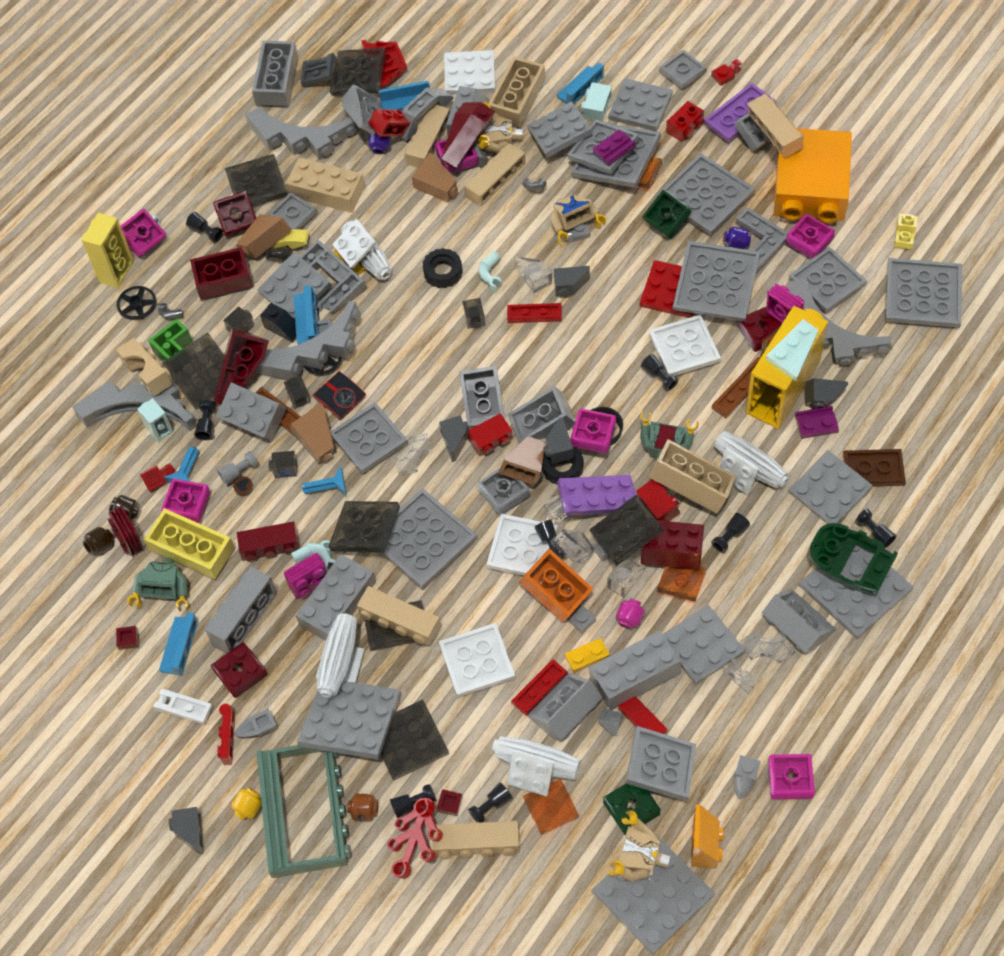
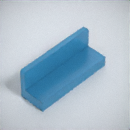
[557,63,604,105]
[379,81,430,111]
[294,285,319,345]
[159,612,198,676]

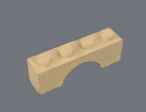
[115,338,172,396]

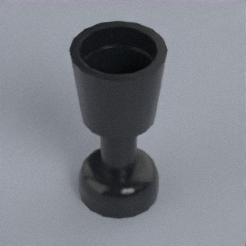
[186,212,223,243]
[641,354,679,391]
[194,400,216,440]
[856,509,897,548]
[711,513,750,553]
[534,519,567,559]
[468,782,513,823]
[390,784,436,818]

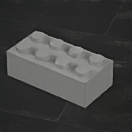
[252,41,298,106]
[296,554,376,641]
[205,566,277,653]
[589,630,681,710]

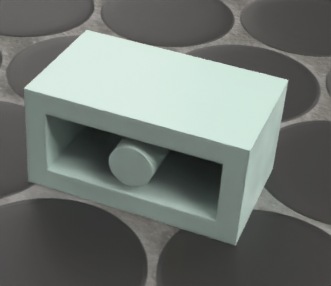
[581,82,612,121]
[137,398,173,442]

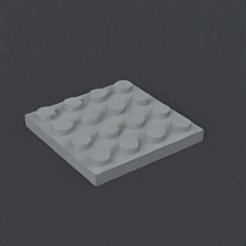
[571,124,661,188]
[656,153,755,236]
[673,241,760,322]
[885,258,962,328]
[367,488,477,589]
[798,545,913,639]
[297,681,401,760]
[592,833,715,955]

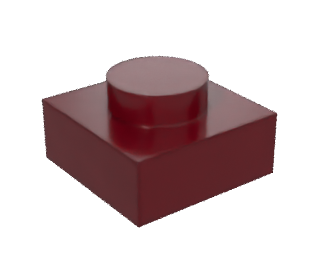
[116,626,138,650]
[437,789,463,816]

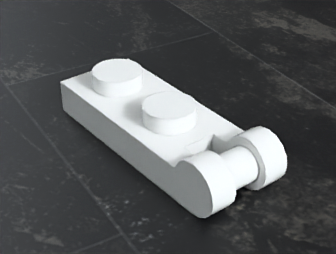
[153,689,213,725]

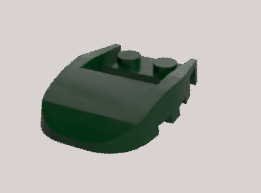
[810,523,898,595]

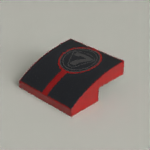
[312,371,366,420]

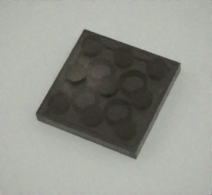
[330,48,386,96]
[225,154,288,207]
[162,332,224,409]
[589,495,664,566]
[328,501,400,553]
[380,699,449,781]

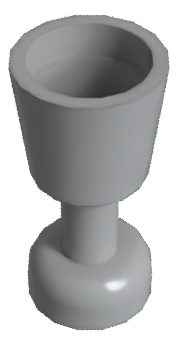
[217,451,259,486]

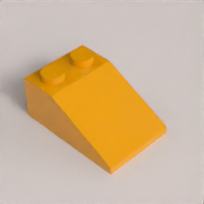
[691,805,723,869]

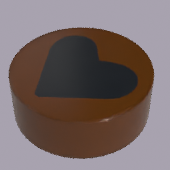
[233,476,253,496]

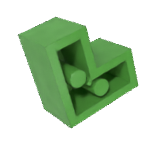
[148,319,192,374]

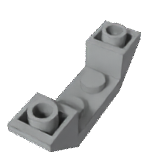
[401,88,454,142]

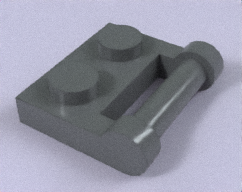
[301,53,336,87]

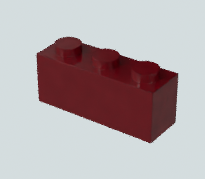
[237,521,300,561]

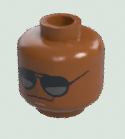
[347,793,379,822]

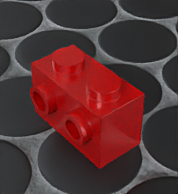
[666,101,704,142]
[368,109,411,137]
[467,413,512,455]
[636,479,680,521]

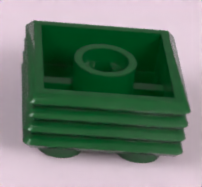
[642,189,692,239]
[603,783,661,836]

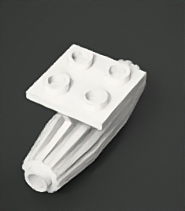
[333,219,392,280]
[714,431,789,495]
[315,613,365,698]
[492,736,581,796]

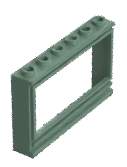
[256,745,351,878]

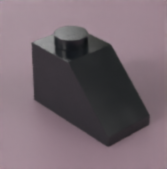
[260,303,297,343]

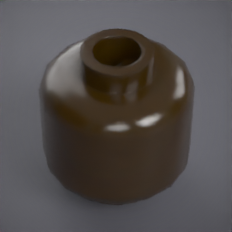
[109,495,139,520]
[83,527,113,555]

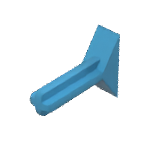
[164,446,199,483]
[302,465,346,496]

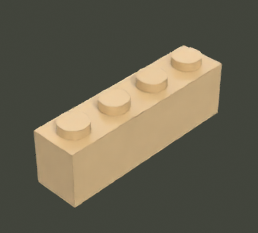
[747,94,804,158]
[404,105,450,168]
[464,143,526,207]
[357,586,441,645]
[433,821,520,859]

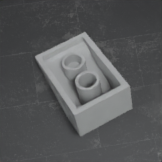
[459,366,505,427]
[508,386,575,444]

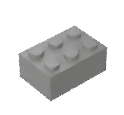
[216,383,287,441]

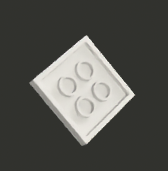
[444,50,495,95]
[649,315,721,376]
[486,514,558,576]
[439,623,515,698]

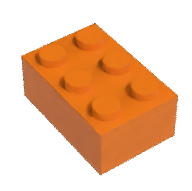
[519,548,594,622]

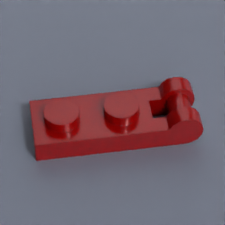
[217,703,235,765]

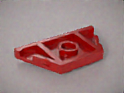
[361,40,407,90]

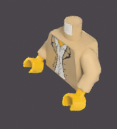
[478,102,523,154]
[609,811,671,882]

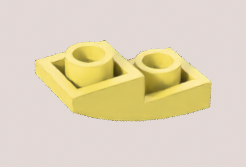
[894,214,918,250]
[271,229,309,250]

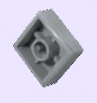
[734,113,771,152]
[477,468,530,515]

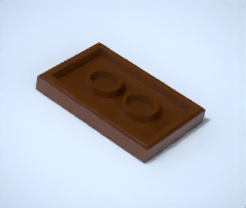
[843,449,906,487]

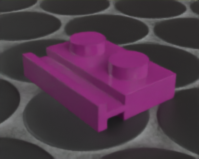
[592,129,636,166]
[795,406,839,439]

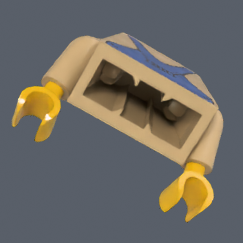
[551,195,606,245]

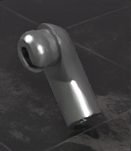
[522,178,547,193]
[158,303,183,320]

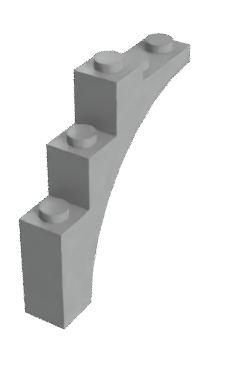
[245,107,358,160]
[788,279,892,366]
[255,301,360,381]
[72,380,196,431]

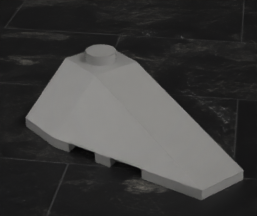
[342,84,382,135]

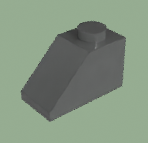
[554,266,590,297]
[805,378,848,408]
[439,415,469,462]
[543,417,574,464]
[169,807,203,854]

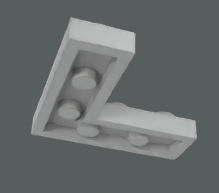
[736,207,788,272]

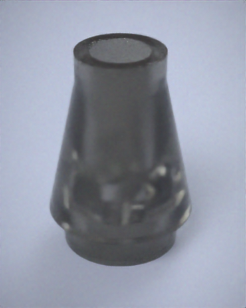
[265,246,293,263]

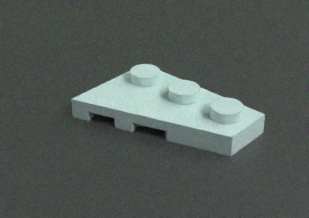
[766,319,818,381]

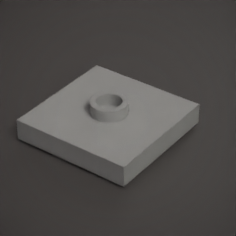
[659,50,707,90]
[268,192,317,230]

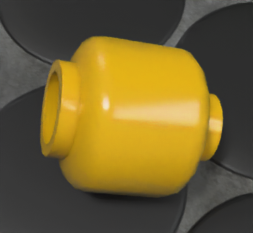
[231,787,262,820]

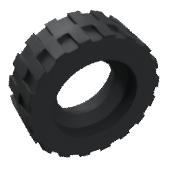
[423,248,463,288]
[542,447,584,484]

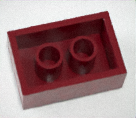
[190,247,253,300]
[641,519,704,570]

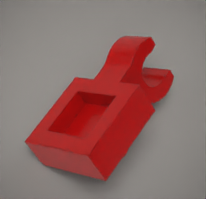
[711,59,742,86]
[140,463,175,491]

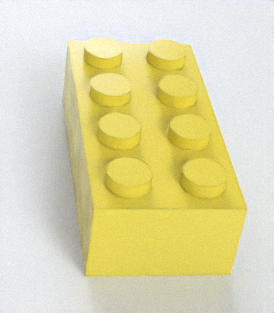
[81,213,134,288]
[144,508,235,580]

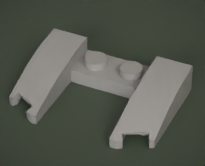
[300,239,368,313]

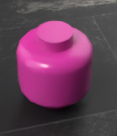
[615,598,645,630]

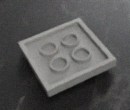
[608,78,673,132]
[527,101,593,158]
[567,119,640,175]
[789,247,867,313]
[257,252,332,319]
[330,402,408,474]
[789,450,873,524]
[663,605,745,686]
[626,726,696,802]

